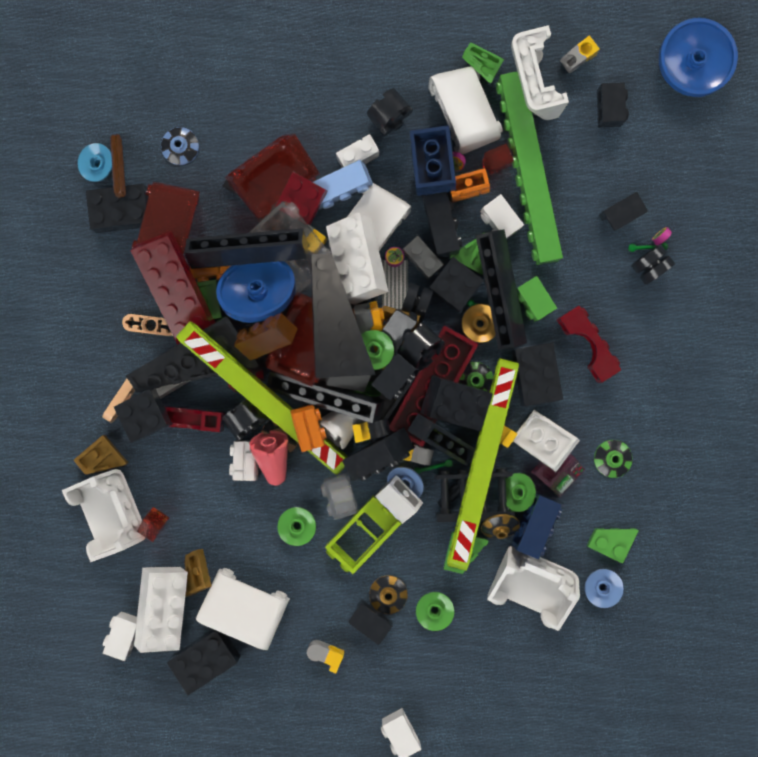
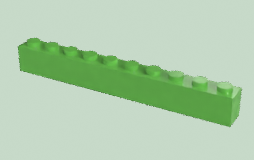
[496,71,563,265]

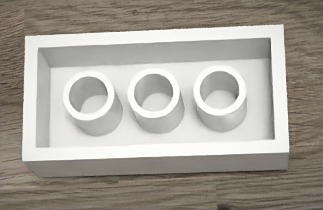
[326,212,388,305]
[134,567,188,653]

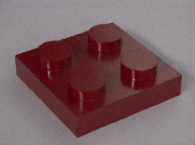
[276,172,328,225]

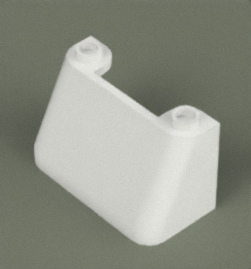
[511,25,569,120]
[428,66,503,154]
[328,183,411,251]
[62,469,146,562]
[487,546,580,631]
[196,568,290,650]

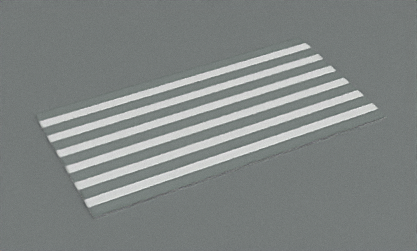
[382,260,408,309]

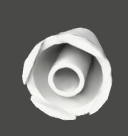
[318,411,363,449]

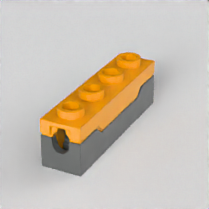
[354,301,386,382]

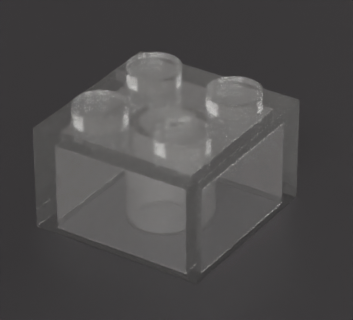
[321,472,358,520]

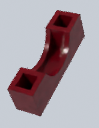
[556,306,621,383]
[165,407,226,432]

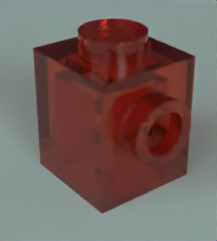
[482,143,514,175]
[137,507,169,542]

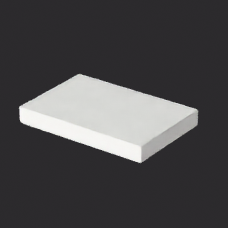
[513,410,580,472]

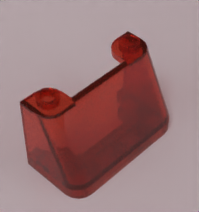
[225,134,320,219]
[132,181,200,254]
[265,292,320,387]

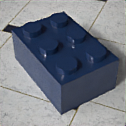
[410,125,456,196]
[511,493,562,560]

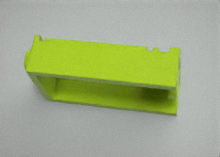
[325,495,401,574]

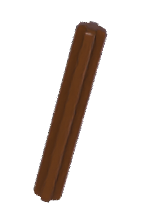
[110,134,126,198]

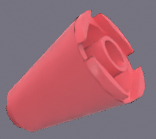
[249,430,289,486]

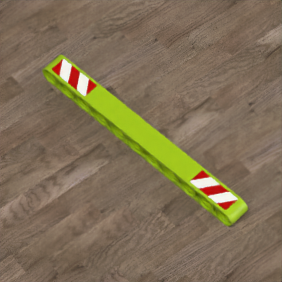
[176,321,348,475]
[447,358,519,571]

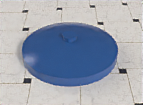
[658,18,738,97]
[216,261,296,323]

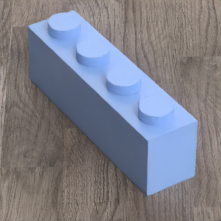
[313,160,373,214]

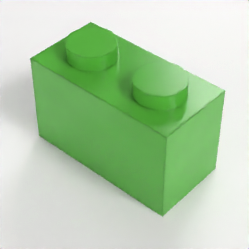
[517,276,557,322]

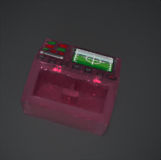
[531,454,585,498]

